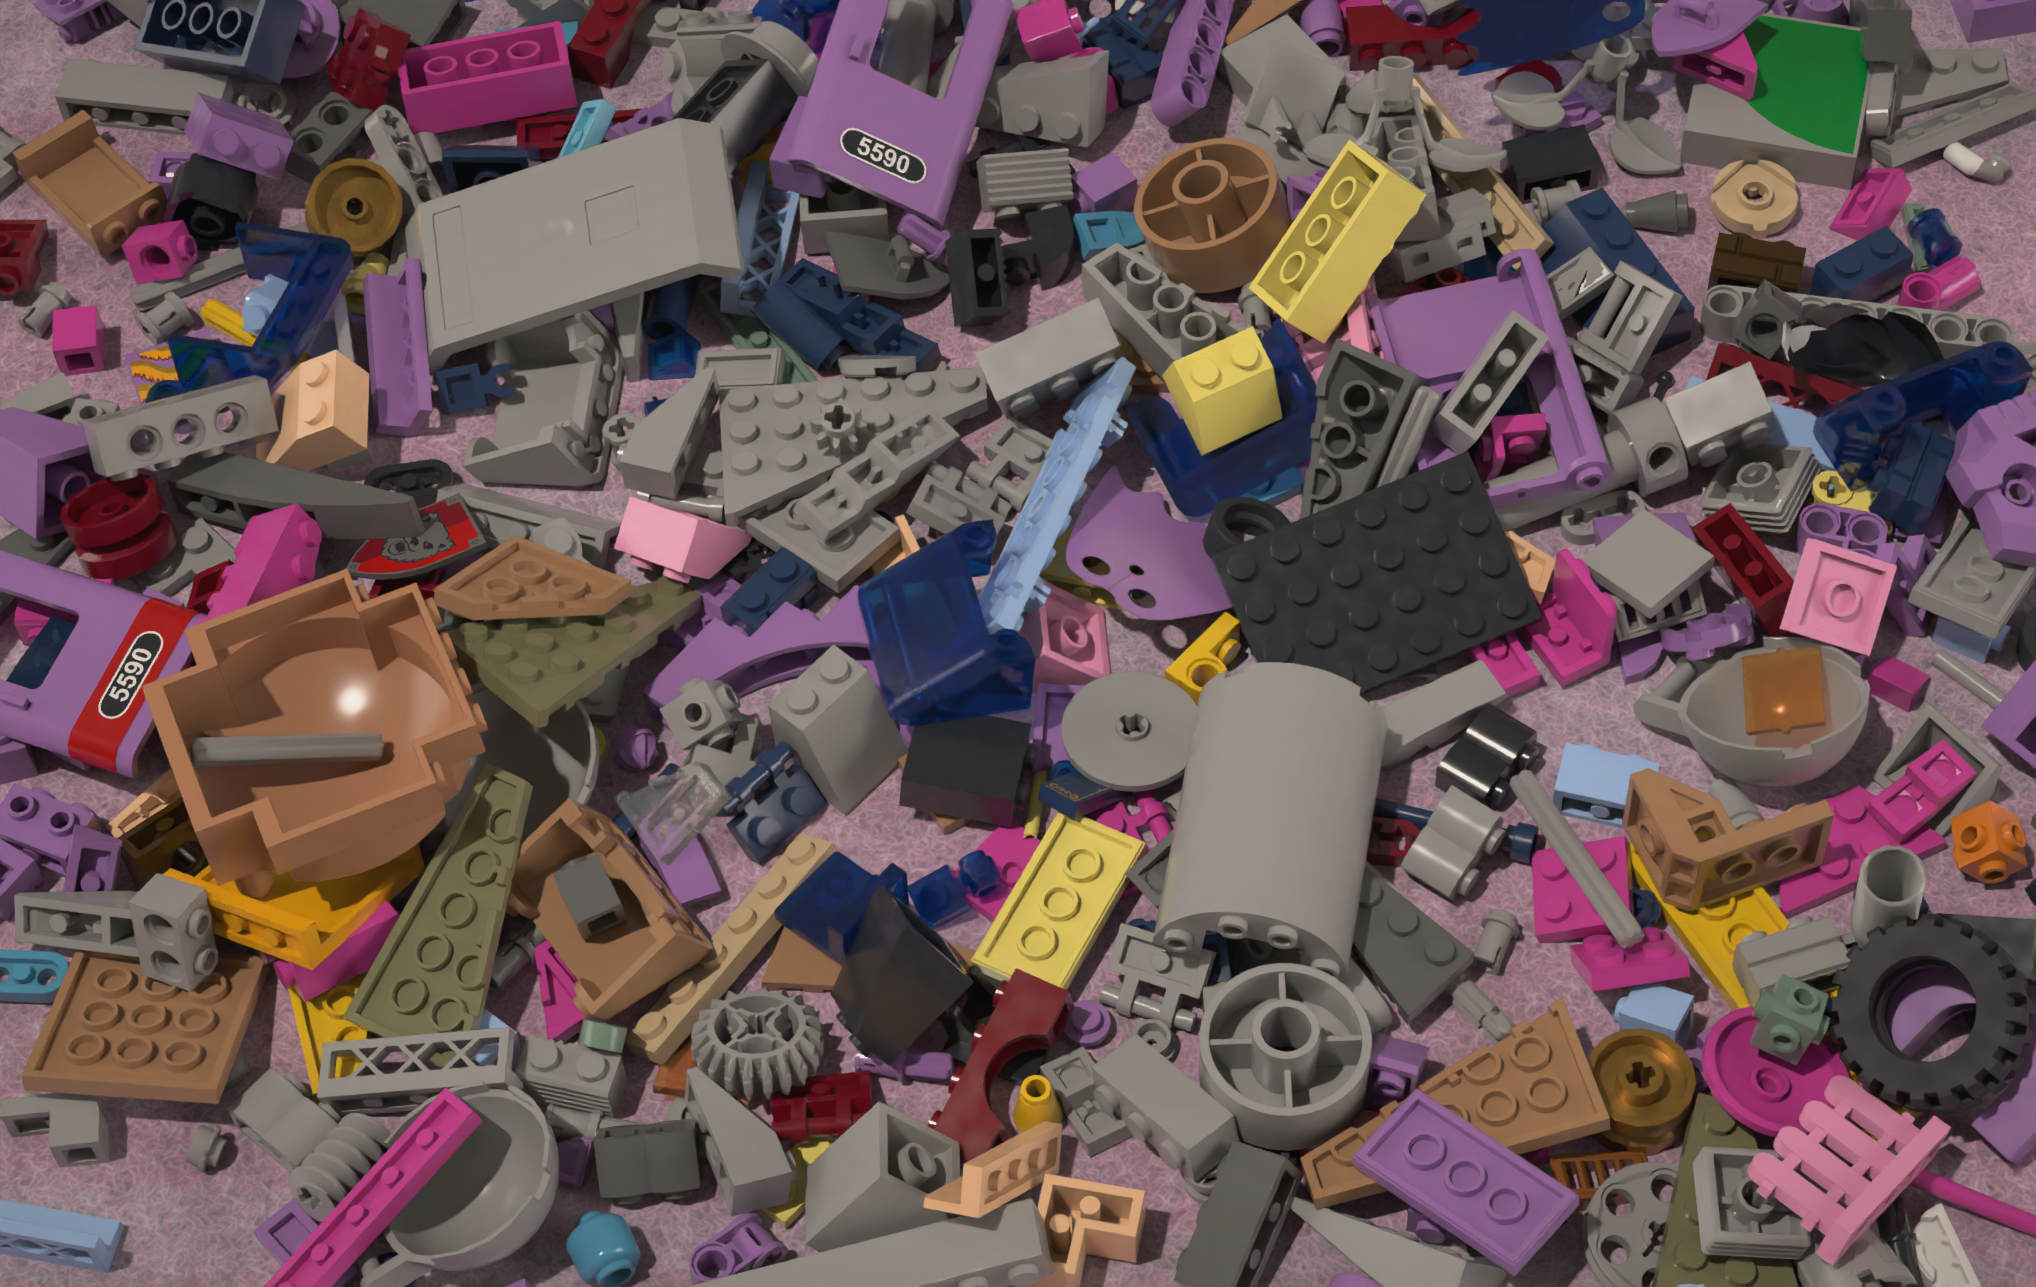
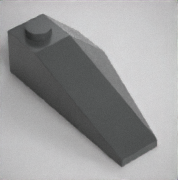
[1300,338,1431,519]

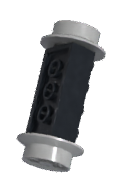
[670,21,819,179]

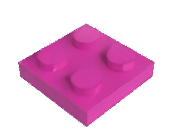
[1531,836,1634,943]
[1570,927,1691,992]

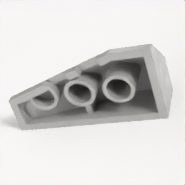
[1290,1196,1507,1287]

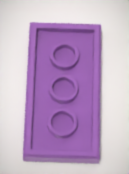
[1352,1088,1579,1276]

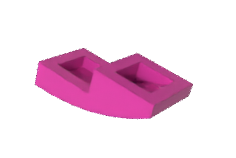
[1867,739,1977,843]

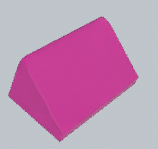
[1829,168,1912,241]

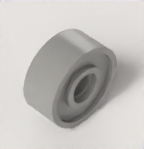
[1199,963,1372,1151]

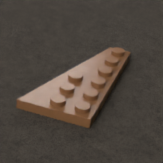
[1301,997,1610,1210]

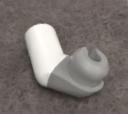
[1943,141,2011,183]

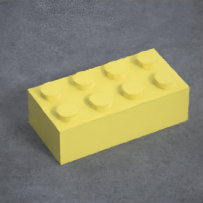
[1249,140,1427,344]

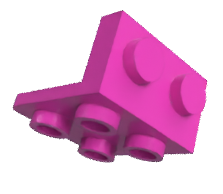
[1520,548,1618,687]

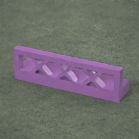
[363,258,432,436]

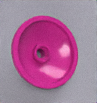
[1702,1006,1849,1137]

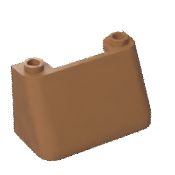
[506,798,713,1020]

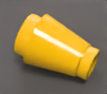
[1013,1075,1063,1132]

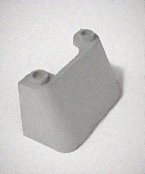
[463,310,624,486]

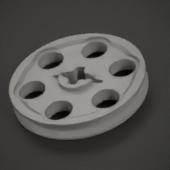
[1582,1162,1678,1287]

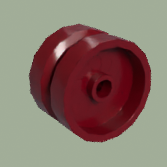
[60,473,178,580]

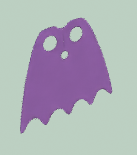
[1066,466,1232,620]

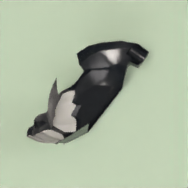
[1781,304,1948,403]

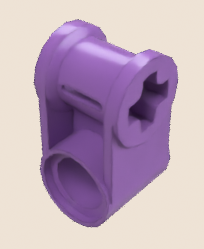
[689,1211,788,1285]

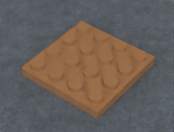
[21,949,269,1104]

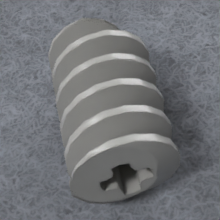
[289,1113,391,1223]

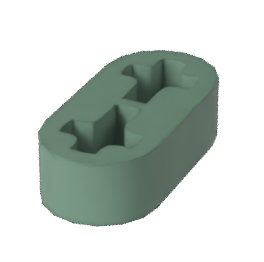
[578,1018,628,1053]

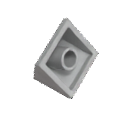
[1871,704,2002,837]

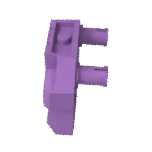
[1944,390,2036,568]

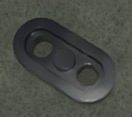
[364,459,455,508]

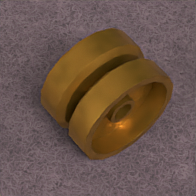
[305,158,402,260]
[1588,1028,1696,1156]

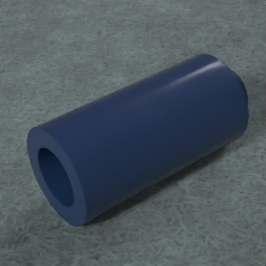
[642,274,702,342]
[751,279,846,371]

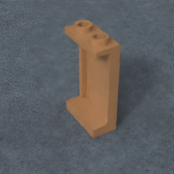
[12,110,168,258]

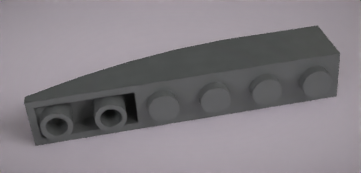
[166,451,425,539]

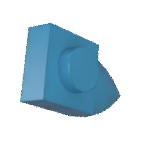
[1071,211,1145,259]

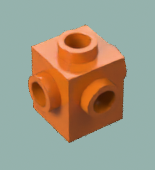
[1950,800,2027,884]

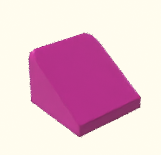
[1868,655,1931,712]

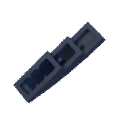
[780,258,941,373]

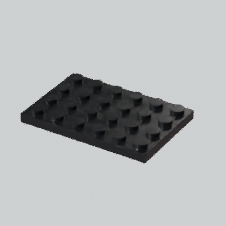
[1211,451,1543,696]

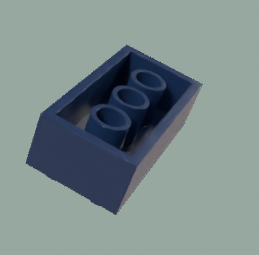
[134,0,306,85]

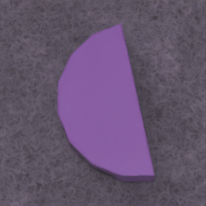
[1614,603,1663,685]

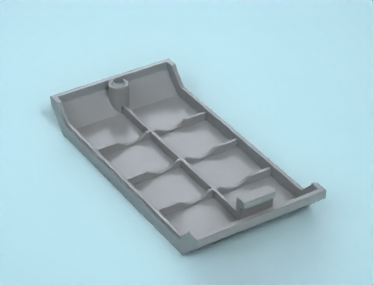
[405,118,745,376]

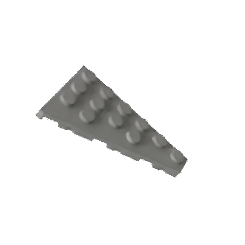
[719,367,988,527]

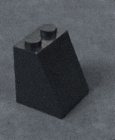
[831,883,973,1066]

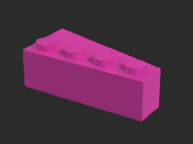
[196,503,322,625]

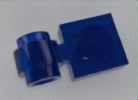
[906,850,1001,929]

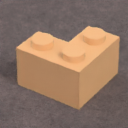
[1026,1174,1146,1287]

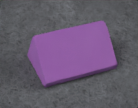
[63,825,122,892]

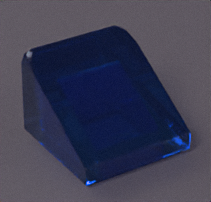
[648,328,701,381]

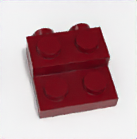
[0,220,49,296]

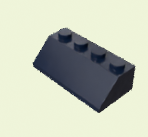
[1540,187,1695,367]

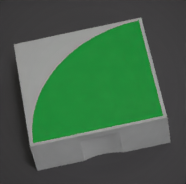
[1680,13,1874,190]

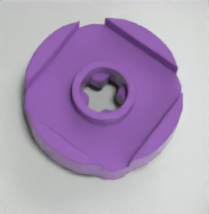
[1659,604,1755,660]

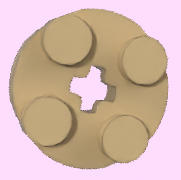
[1710,159,1798,240]

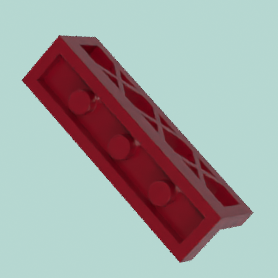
[1706,342,1895,452]

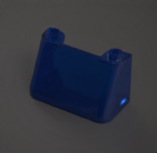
[1813,341,2034,492]

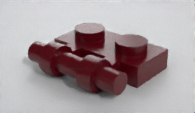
[771,1070,872,1144]

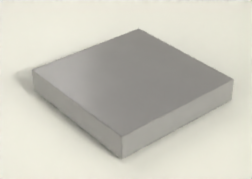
[1582,508,1714,619]

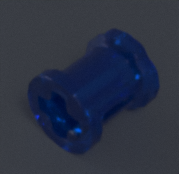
[1907,208,1963,267]

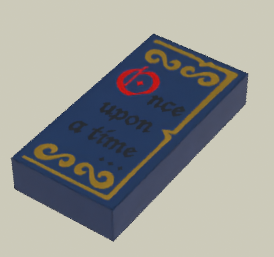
[1038,770,1133,819]

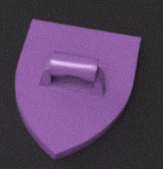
[1651,0,1768,57]

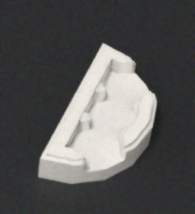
[1912,1203,1981,1287]

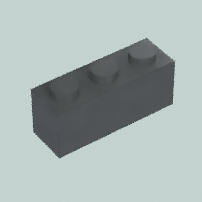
[1174,1140,1304,1287]

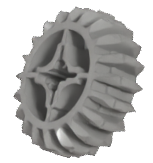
[691,985,824,1101]

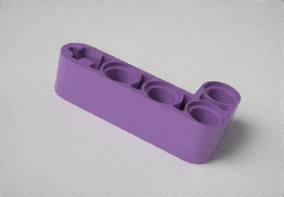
[1795,503,1887,670]

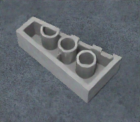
[1368,115,1442,242]
[1082,243,1261,380]

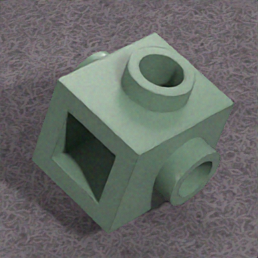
[1750,974,1830,1065]

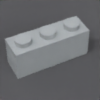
[1428,310,1550,454]
[1091,1034,1239,1182]

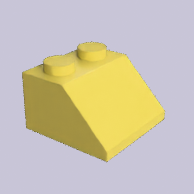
[1162,326,1283,456]

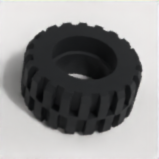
[1828,914,2035,1114]

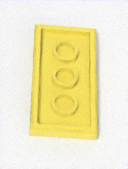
[971,811,1147,990]

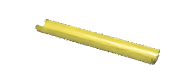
[1023,771,1048,839]

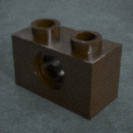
[118,797,209,889]

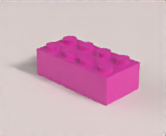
[398,21,578,136]

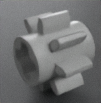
[810,398,868,458]

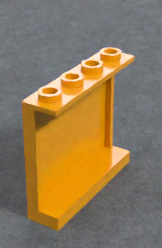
[163,843,425,970]

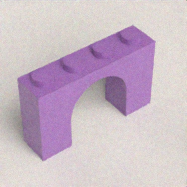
[1887,967,2036,1164]

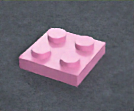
[1780,538,1897,656]

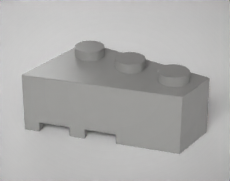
[975,50,1109,147]

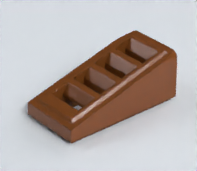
[1546,1151,1656,1212]

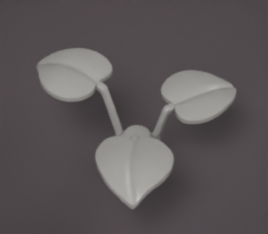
[1491,6,1682,174]
[1303,56,1507,172]

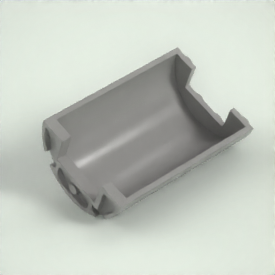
[1152,662,1387,982]

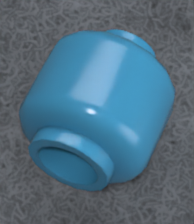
[566,1211,641,1287]

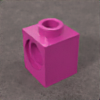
[122,220,198,284]

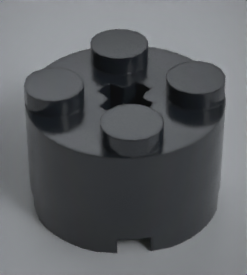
[164,153,259,251]

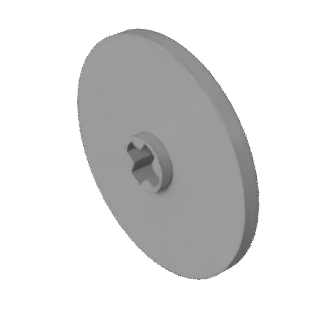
[1061,671,1197,792]

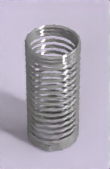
[1851,845,1926,947]

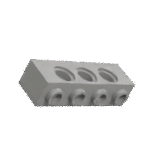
[82,375,279,481]

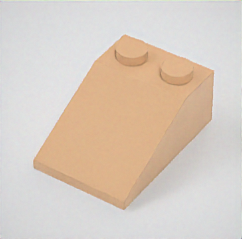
[256,350,369,471]

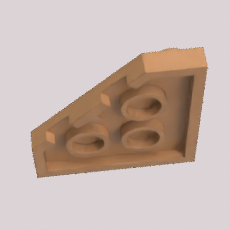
[434,535,631,620]

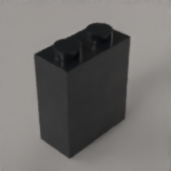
[899,702,1038,827]

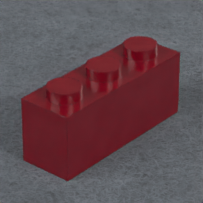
[1692,503,1794,637]

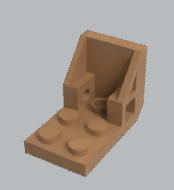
[1622,768,1834,912]

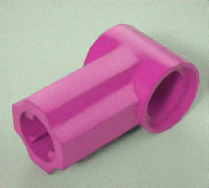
[1897,256,1981,311]

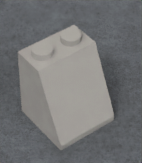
[768,644,908,816]
[805,1101,962,1252]

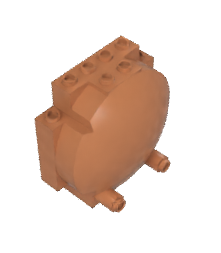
[142,568,488,898]

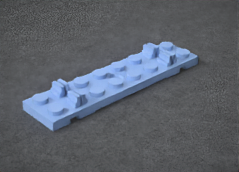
[949,357,1136,668]

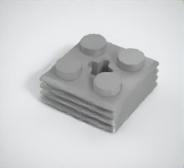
[1699,444,1820,534]
[1693,1146,1811,1259]

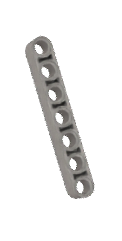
[1700,285,2014,374]

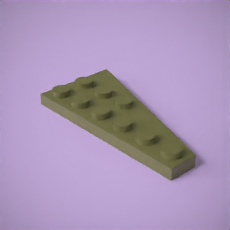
[343,763,533,1068]

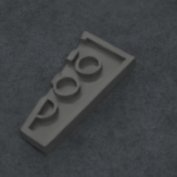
[1351,866,1474,1025]

